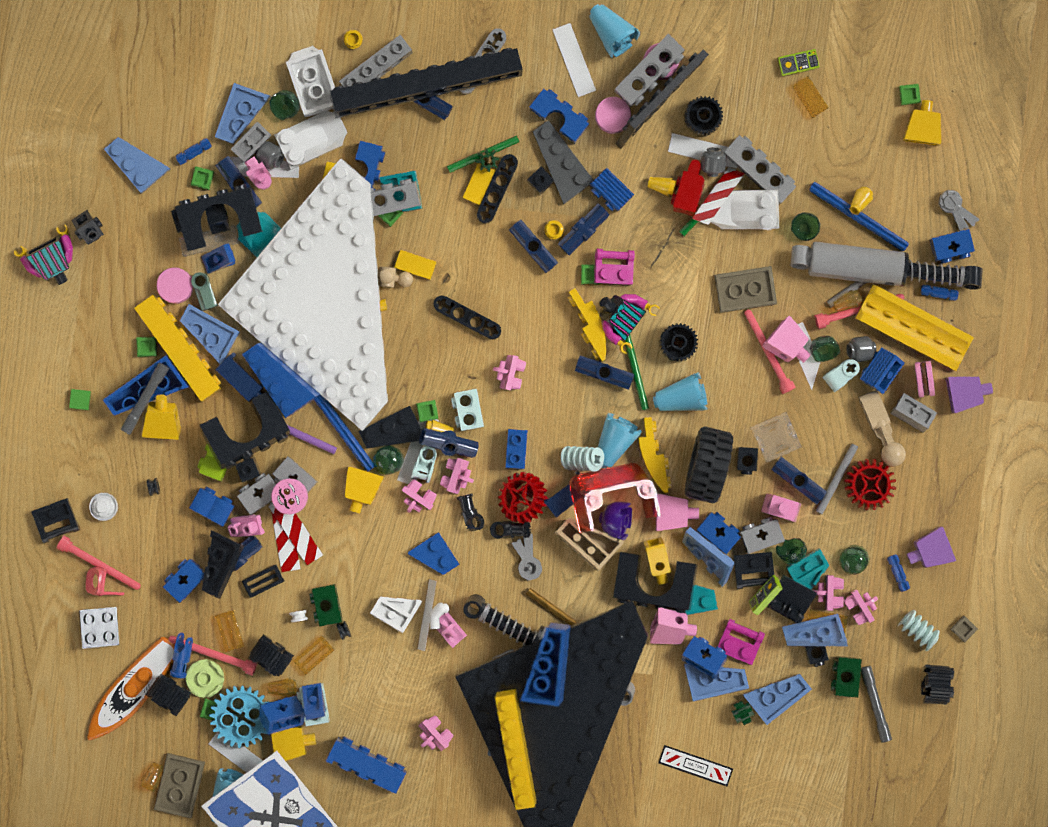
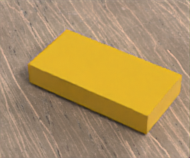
[463,163,496,206]
[394,250,437,280]

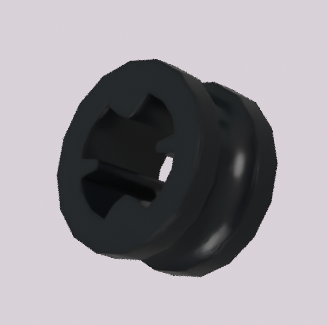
[147,478,160,496]
[336,621,352,640]

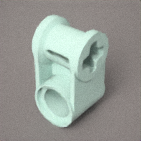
[822,359,860,392]
[411,446,437,483]

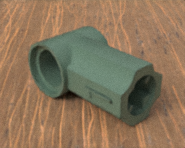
[191,272,218,311]

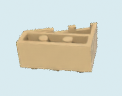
[555,517,625,571]

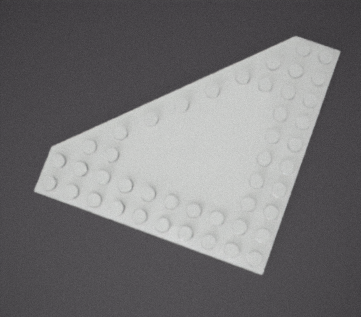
[218,159,388,431]

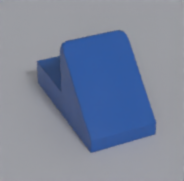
[201,243,235,274]
[302,683,326,720]

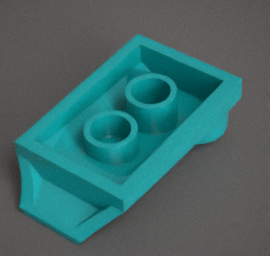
[236,212,282,257]

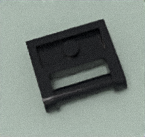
[31,498,80,544]
[733,552,774,590]

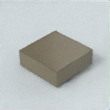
[951,615,978,643]

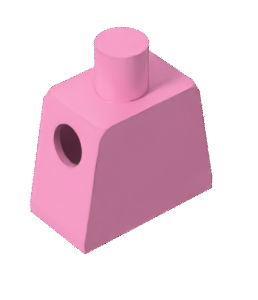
[762,316,811,363]
[761,493,801,522]
[656,494,699,531]
[650,607,697,644]

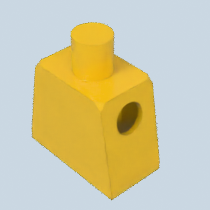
[903,100,942,146]
[142,394,181,440]
[345,466,384,514]
[643,537,671,585]
[271,726,317,761]

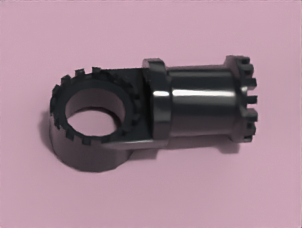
[456,493,484,532]
[490,521,531,539]

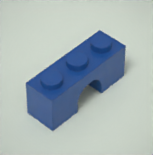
[529,88,589,144]
[355,141,385,190]

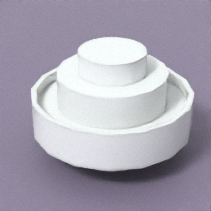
[89,493,118,521]

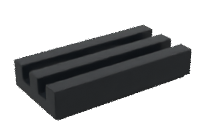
[242,564,285,598]

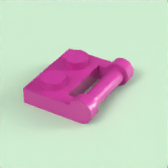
[594,248,635,285]
[717,619,765,665]

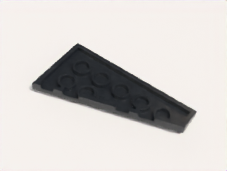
[616,49,709,149]

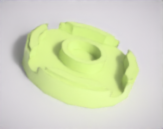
[186,659,225,698]

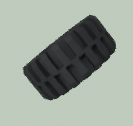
[685,426,734,504]

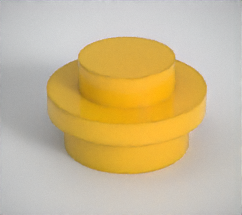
[344,30,363,49]
[544,220,563,240]

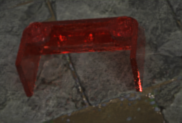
[569,463,661,533]

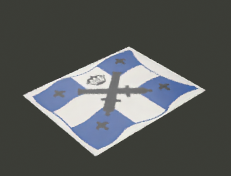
[202,751,337,827]

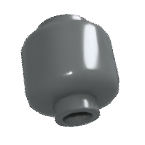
[255,141,284,170]
[701,147,726,177]
[846,336,876,362]

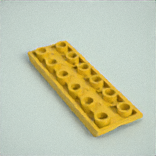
[855,284,974,372]

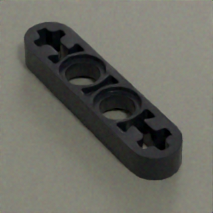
[477,154,518,224]
[433,295,501,340]

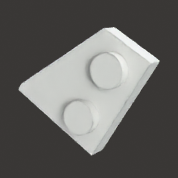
[370,597,422,634]

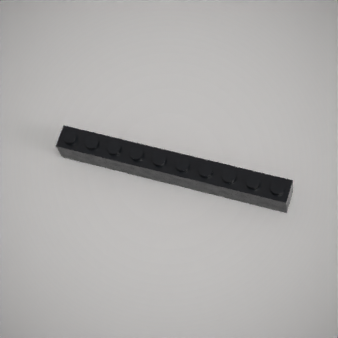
[330,48,523,118]

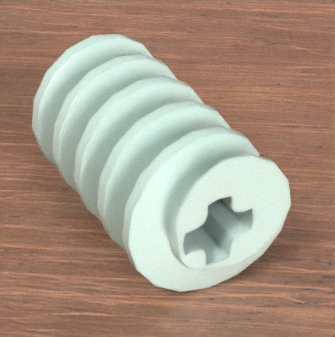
[561,446,604,472]
[897,610,940,652]

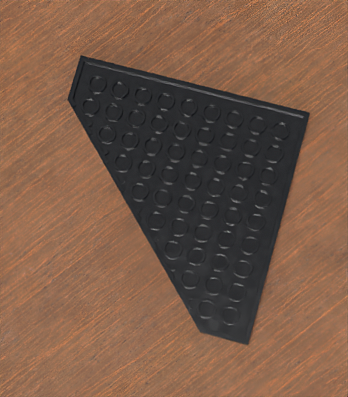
[455,600,648,827]

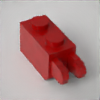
[671,159,705,216]

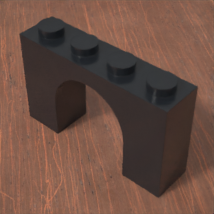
[175,184,262,252]
[200,392,290,470]
[613,552,698,613]

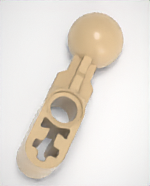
[858,390,906,467]

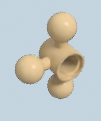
[377,266,413,288]

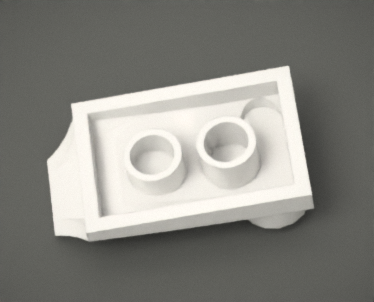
[286,46,335,117]
[275,111,348,170]
[711,190,779,230]

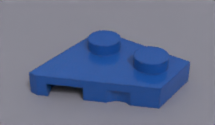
[408,532,460,575]

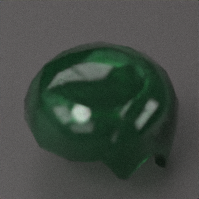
[269,90,300,120]
[791,212,821,241]
[809,335,840,362]
[373,445,404,475]
[776,538,807,565]
[839,544,870,575]

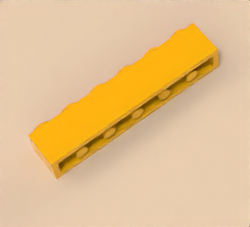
[134,295,222,402]
[495,689,536,810]

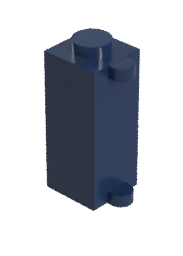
[216,352,264,402]
[544,471,593,518]

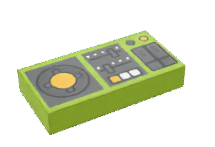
[778,49,820,77]
[749,575,782,615]

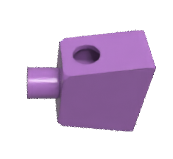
[946,377,993,414]
[907,526,956,567]

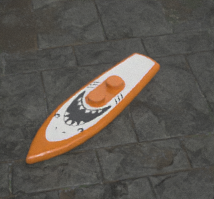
[87,637,175,741]

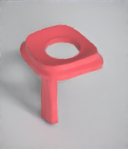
[86,567,124,596]

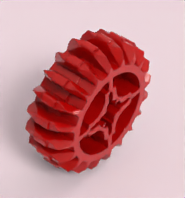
[844,459,896,510]
[498,472,548,524]

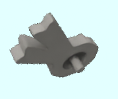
[938,190,979,231]
[512,534,542,580]

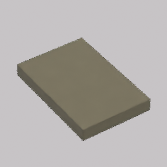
[714,266,777,313]
[154,753,205,818]

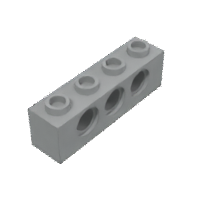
[614,34,685,107]
[339,35,413,87]
[724,135,796,205]
[371,179,421,216]

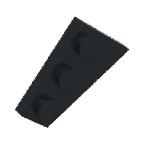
[358,406,422,448]
[202,530,244,599]

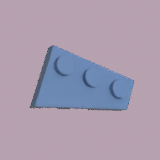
[215,83,271,144]
[104,137,170,193]
[180,304,240,364]
[682,527,735,587]
[782,614,848,646]
[684,664,749,702]
[742,674,812,725]

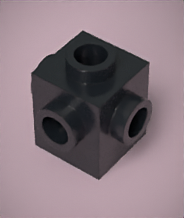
[71,210,104,245]

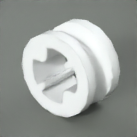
[289,610,308,622]

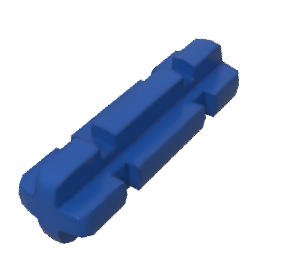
[176,138,212,165]
[920,285,959,301]
[888,554,910,592]

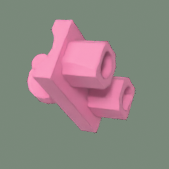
[245,157,272,190]
[492,355,526,390]
[440,458,474,494]
[402,479,437,513]
[228,514,265,537]
[813,575,844,610]
[844,590,878,625]
[437,613,467,648]
[418,716,453,751]

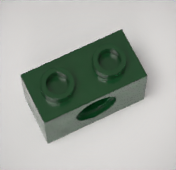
[309,584,343,627]
[831,656,862,698]

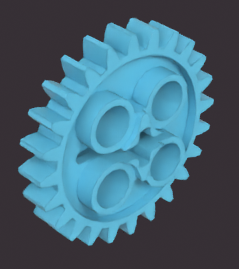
[209,685,268,748]

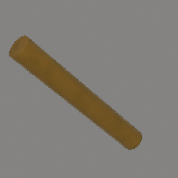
[526,588,577,626]

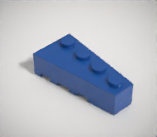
[242,343,321,418]
[103,354,189,416]
[520,623,570,706]
[326,736,407,794]

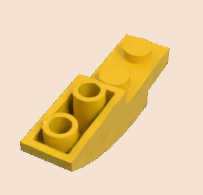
[568,288,606,362]
[638,417,671,493]

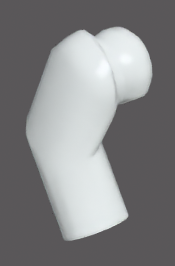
[430,603,449,629]

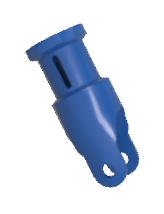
[170,632,193,678]

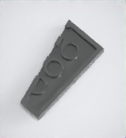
[533,121,594,204]

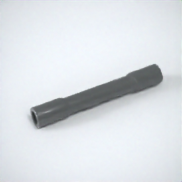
[121,362,169,435]
[861,665,892,743]

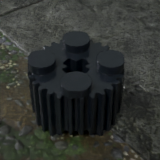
[684,96,723,136]
[659,323,698,362]
[248,634,294,676]
[921,664,954,705]
[145,673,191,716]

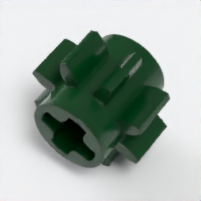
[475,147,500,172]
[731,701,754,725]

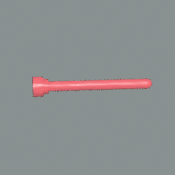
[814,294,904,330]
[744,309,796,395]
[56,535,141,590]
[169,636,258,676]

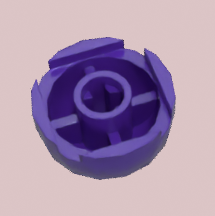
[599,502,632,540]

